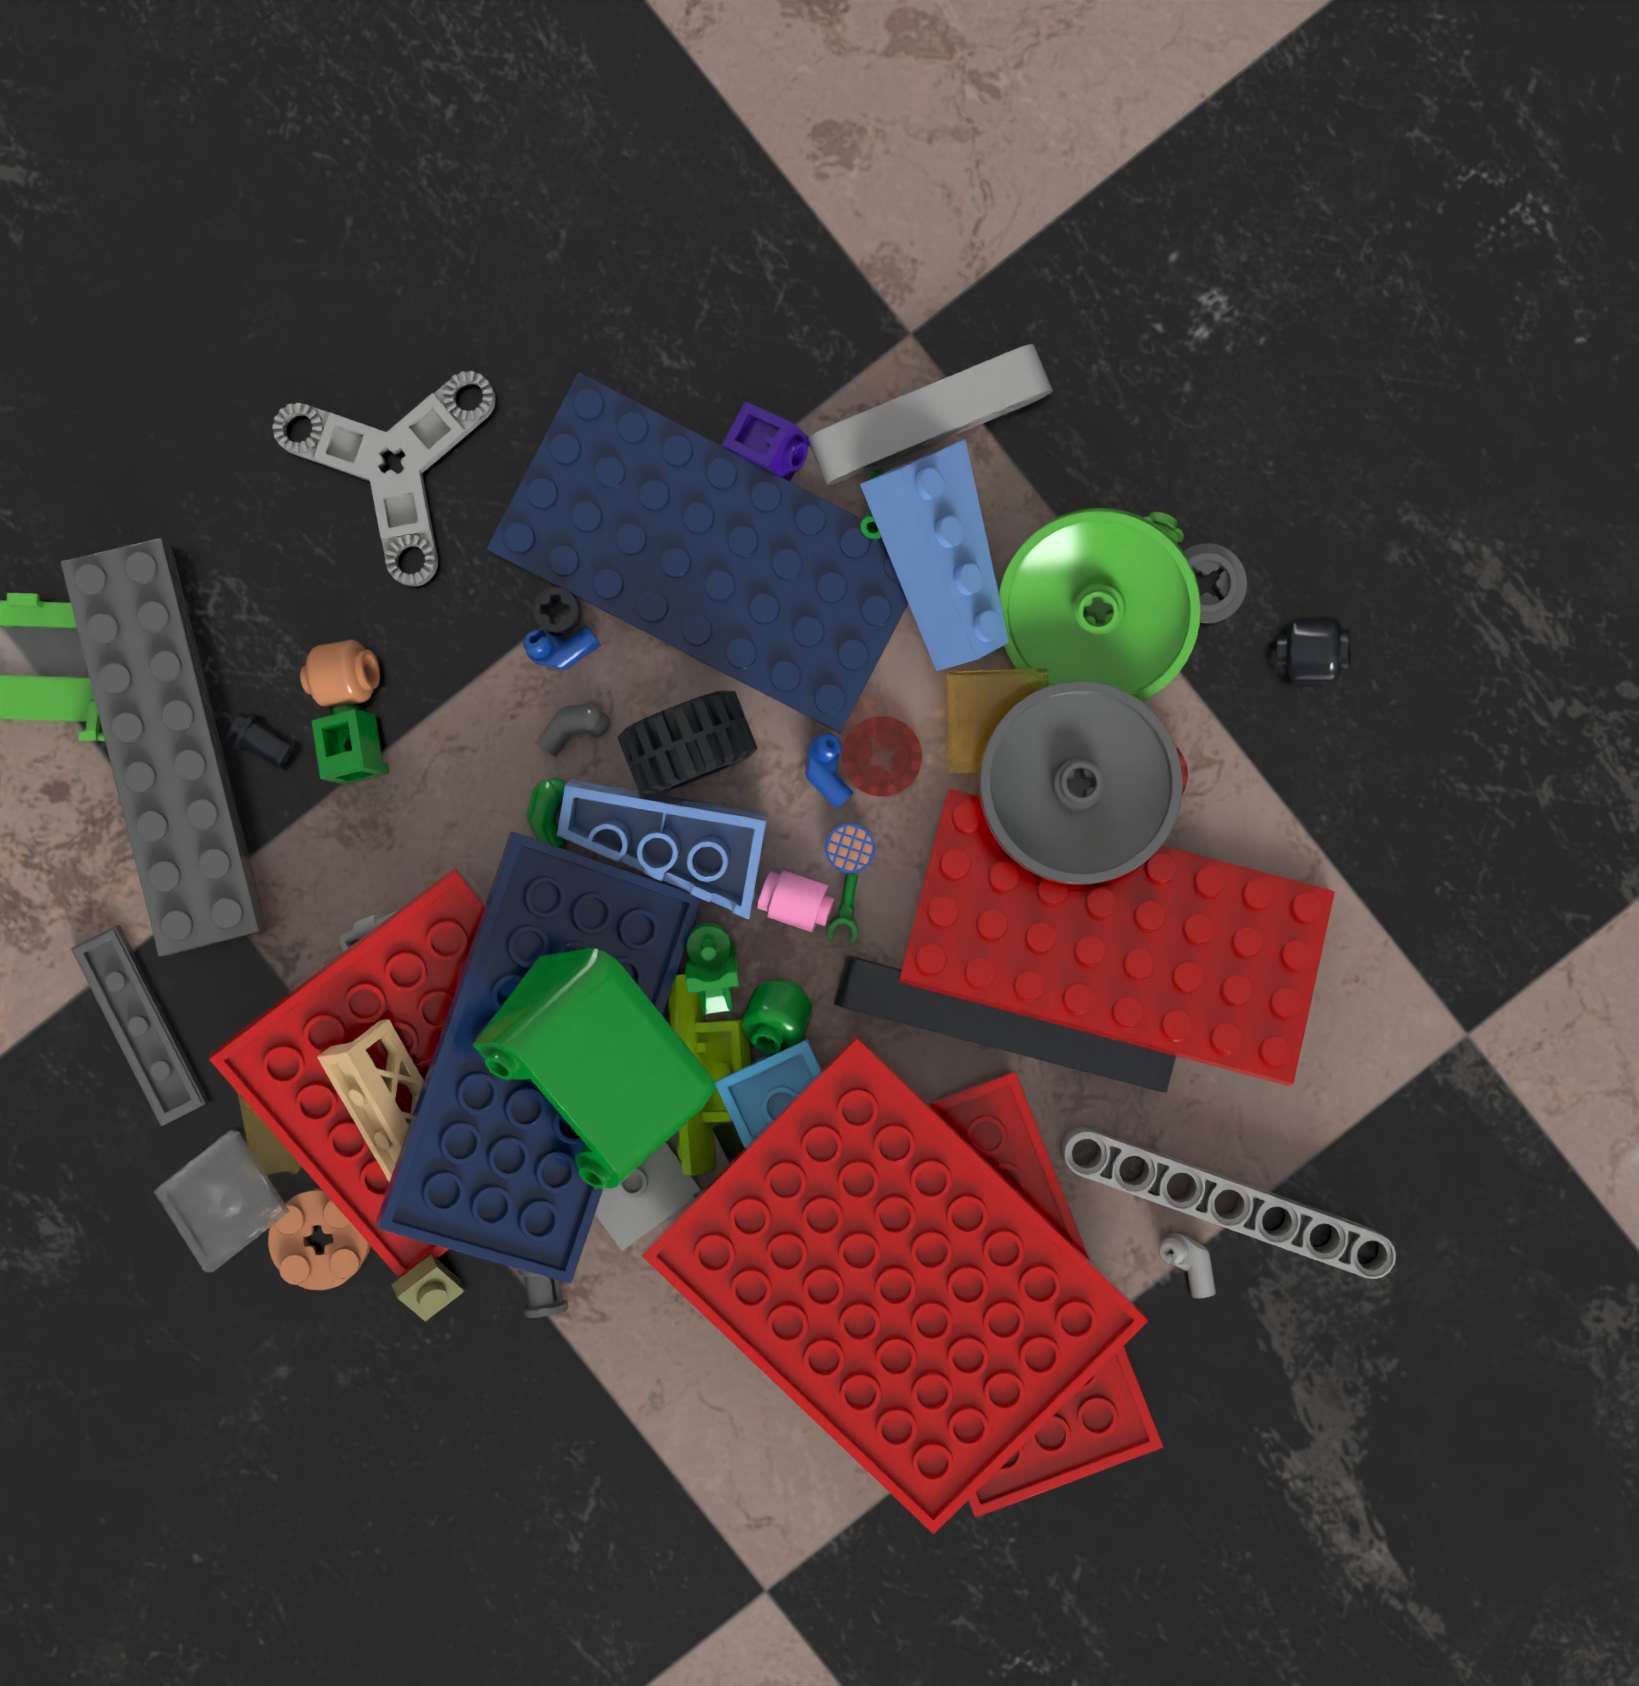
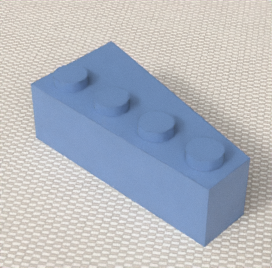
[860,439,1009,671]

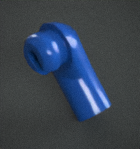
[523,625,601,670]
[805,733,854,809]

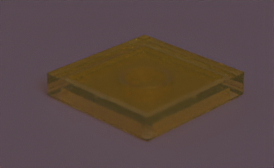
[946,669,1048,773]

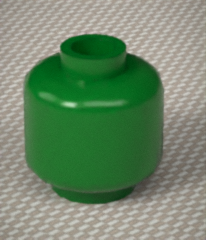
[741,979,813,1054]

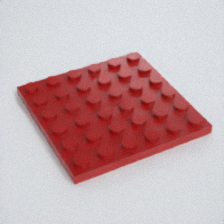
[209,867,485,1278]

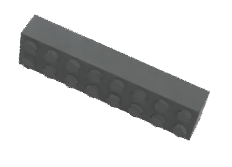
[61,538,267,956]

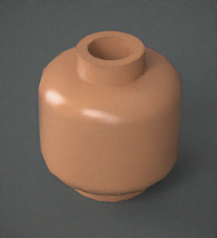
[300,640,380,709]

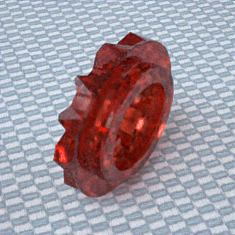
[842,717,922,797]

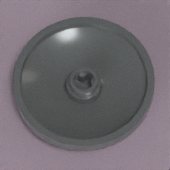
[978,681,1183,885]

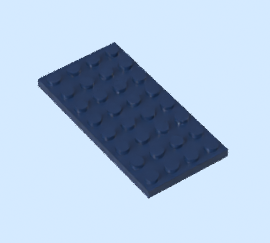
[486,372,908,734]
[375,831,702,1284]

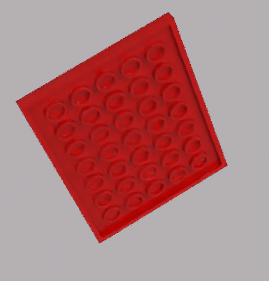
[642,1035,1149,1534]

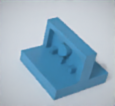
[715,1038,822,1148]

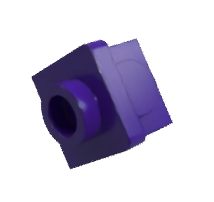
[722,401,810,481]

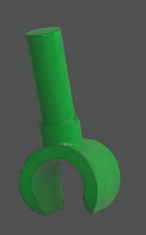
[828,873,858,945]

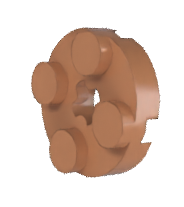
[268,1188,371,1290]

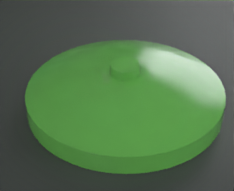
[999,508,1201,701]

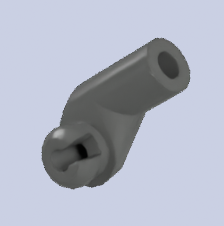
[535,703,610,757]

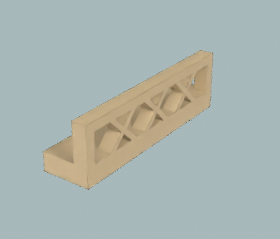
[317,1019,424,1182]

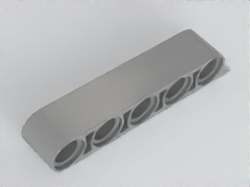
[808,344,1053,485]

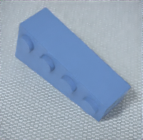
[557,779,768,920]

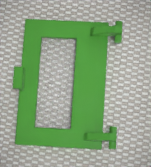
[0,593,105,741]

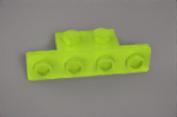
[666,973,751,1176]

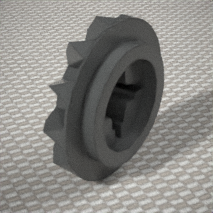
[1183,543,1247,623]

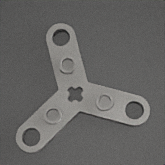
[272,371,496,586]

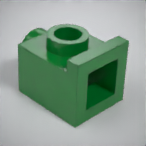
[312,704,389,785]

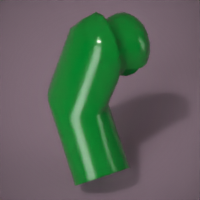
[526,778,567,848]

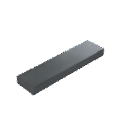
[71,925,209,1126]

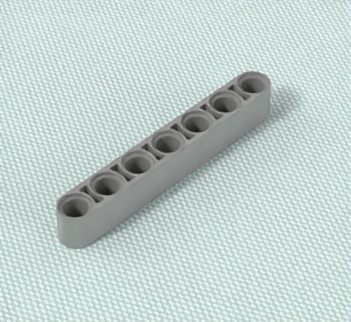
[1060,1126,1396,1279]

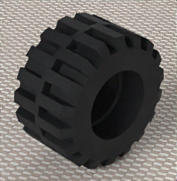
[617,690,758,796]

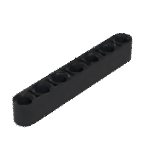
[833,955,1177,1093]

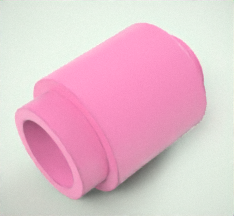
[757,870,835,933]

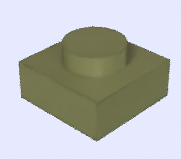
[391,1254,465,1321]

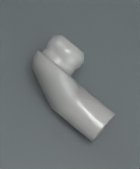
[1159,1233,1216,1298]

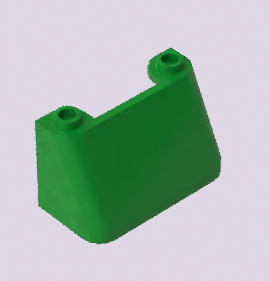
[472,948,716,1189]

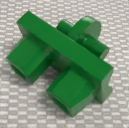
[685,923,739,1014]

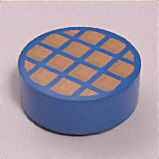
[825,823,875,873]

